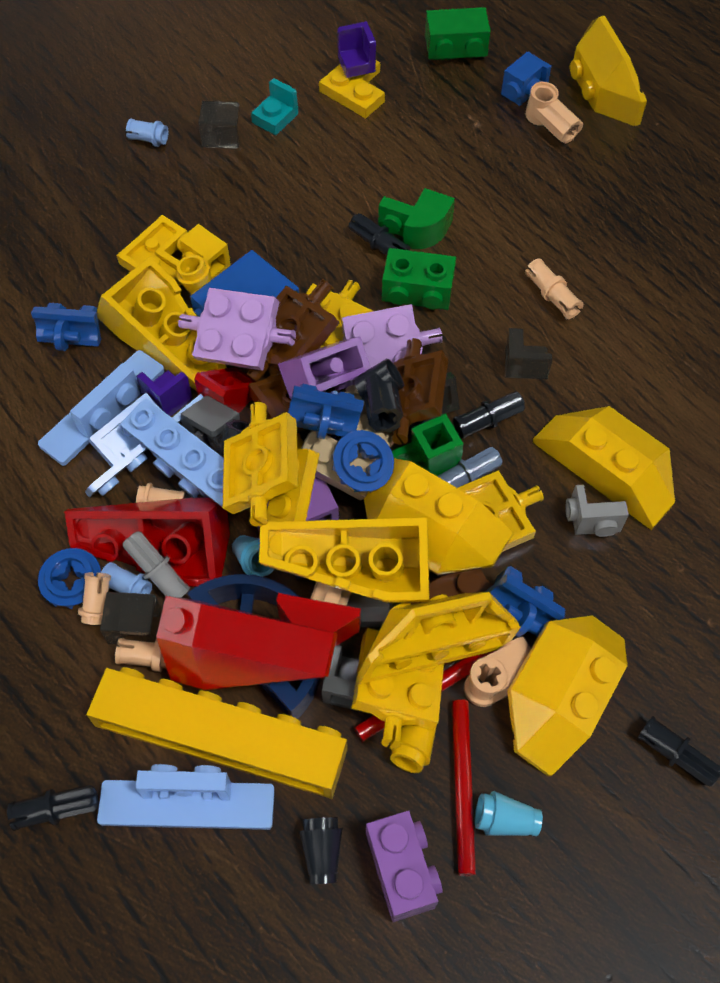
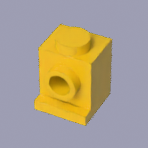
[177,224,231,279]

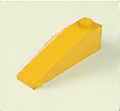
[97,257,227,391]
[259,518,429,603]

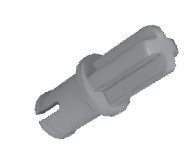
[123,531,190,598]

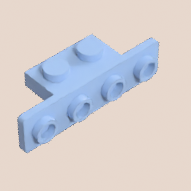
[38,350,165,466]
[85,393,203,497]
[121,398,224,508]
[97,764,275,830]

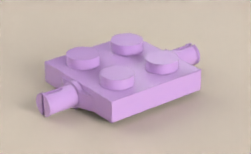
[178,288,296,371]
[340,304,443,367]

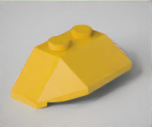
[570,16,647,126]
[532,406,675,530]
[364,458,513,575]
[357,592,521,684]
[507,615,627,777]

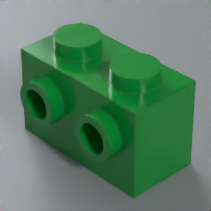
[425,7,490,60]
[382,248,456,310]

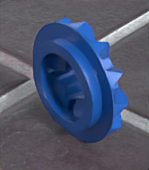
[332,430,394,493]
[38,548,101,609]

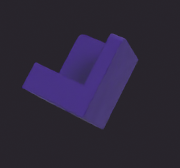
[337,21,376,78]
[136,370,193,416]

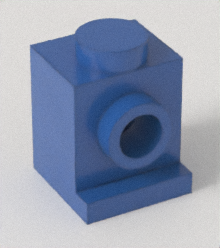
[501,51,551,106]

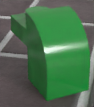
[378,188,455,250]
[392,413,463,476]

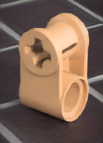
[464,637,531,707]

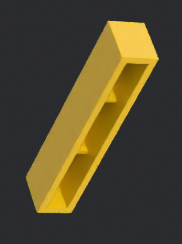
[86,667,347,799]

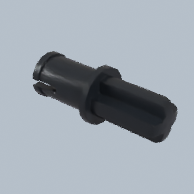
[348,213,411,256]
[453,391,525,438]
[637,716,720,786]
[7,785,99,831]

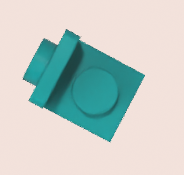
[251,78,298,135]

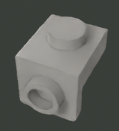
[565,485,629,537]

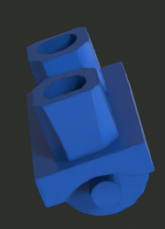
[31,303,101,351]
[288,383,364,439]
[485,566,565,637]

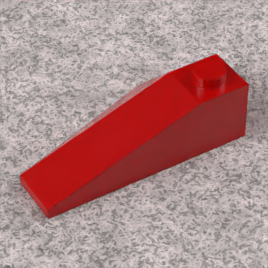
[64,498,230,586]
[156,596,337,690]

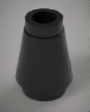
[299,817,343,884]

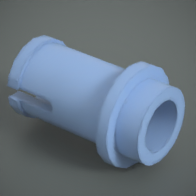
[126,118,169,147]
[101,562,152,604]

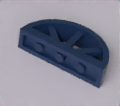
[187,574,321,719]

